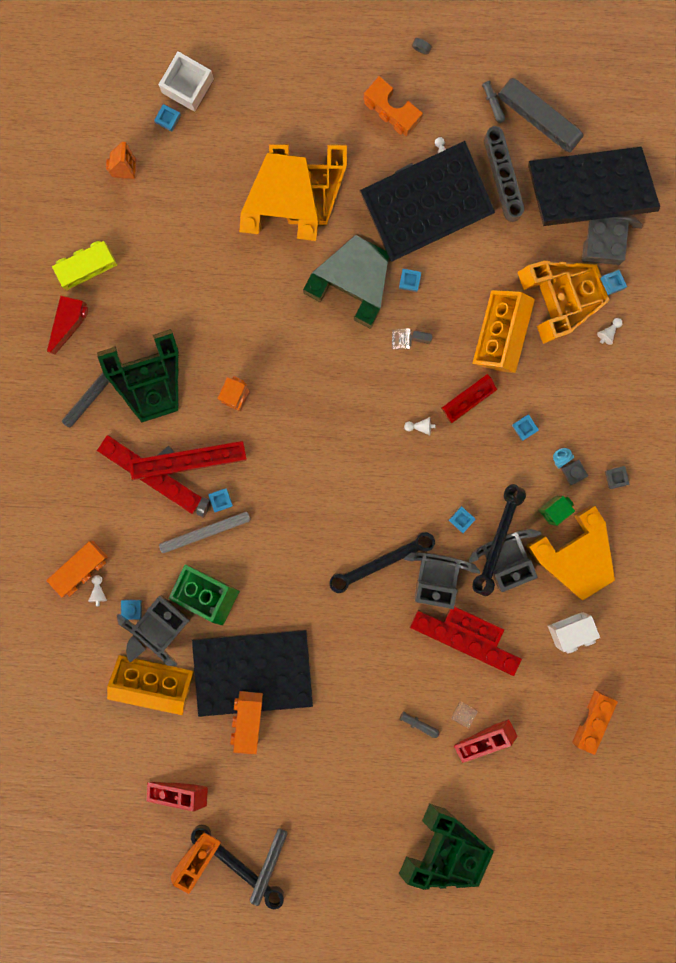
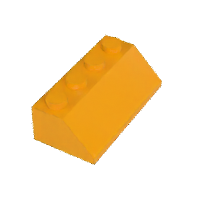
[472,290,535,373]
[107,655,193,715]

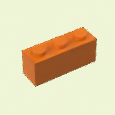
[46,541,109,598]
[230,691,263,755]

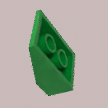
[168,564,240,626]

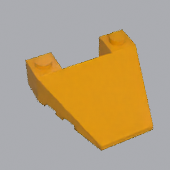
[269,144,347,225]
[239,153,319,241]
[517,260,610,344]
[526,506,615,601]

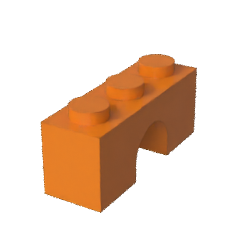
[363,76,423,137]
[217,376,250,412]
[572,690,618,755]

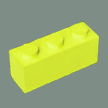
[52,241,117,290]

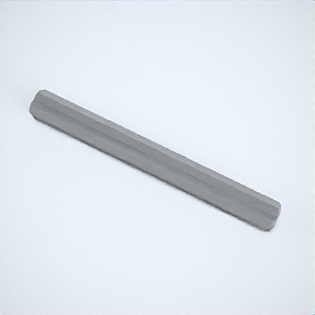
[159,512,250,553]

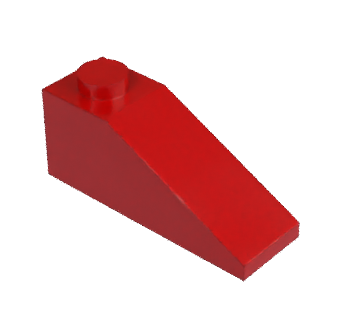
[47,295,88,355]
[454,719,518,763]
[146,782,208,812]

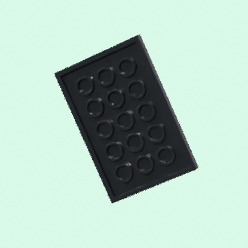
[359,141,495,262]
[528,146,660,226]
[192,629,313,717]

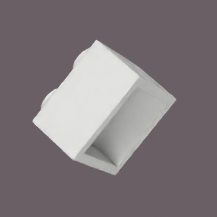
[158,51,214,112]
[548,612,600,653]

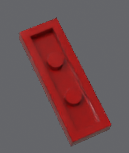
[441,374,497,424]
[444,606,504,647]

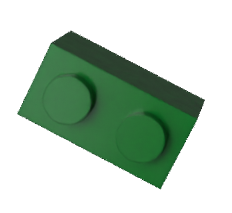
[538,496,575,526]

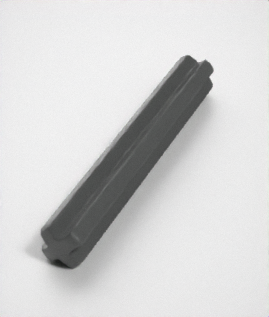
[62,372,110,428]
[250,828,288,906]

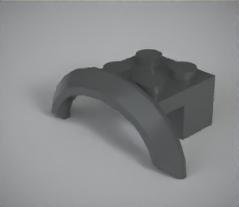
[582,215,643,265]
[469,529,541,592]
[404,552,480,609]
[117,596,190,666]

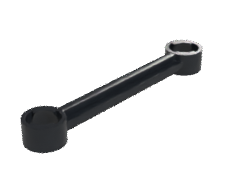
[472,484,526,596]
[329,532,435,593]
[191,825,284,910]

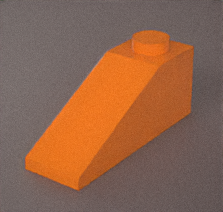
[106,142,136,179]
[170,832,221,894]

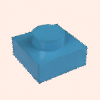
[154,104,181,132]
[399,269,421,292]
[600,270,627,295]
[512,414,539,441]
[208,488,233,513]
[448,506,476,533]
[121,600,142,620]

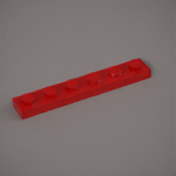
[96,435,202,514]
[128,441,247,481]
[410,610,522,676]

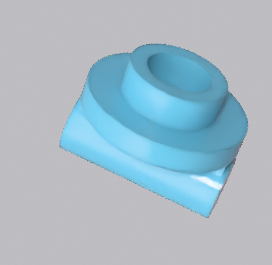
[553,448,575,469]

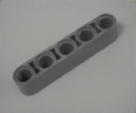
[498,78,583,152]
[484,126,524,222]

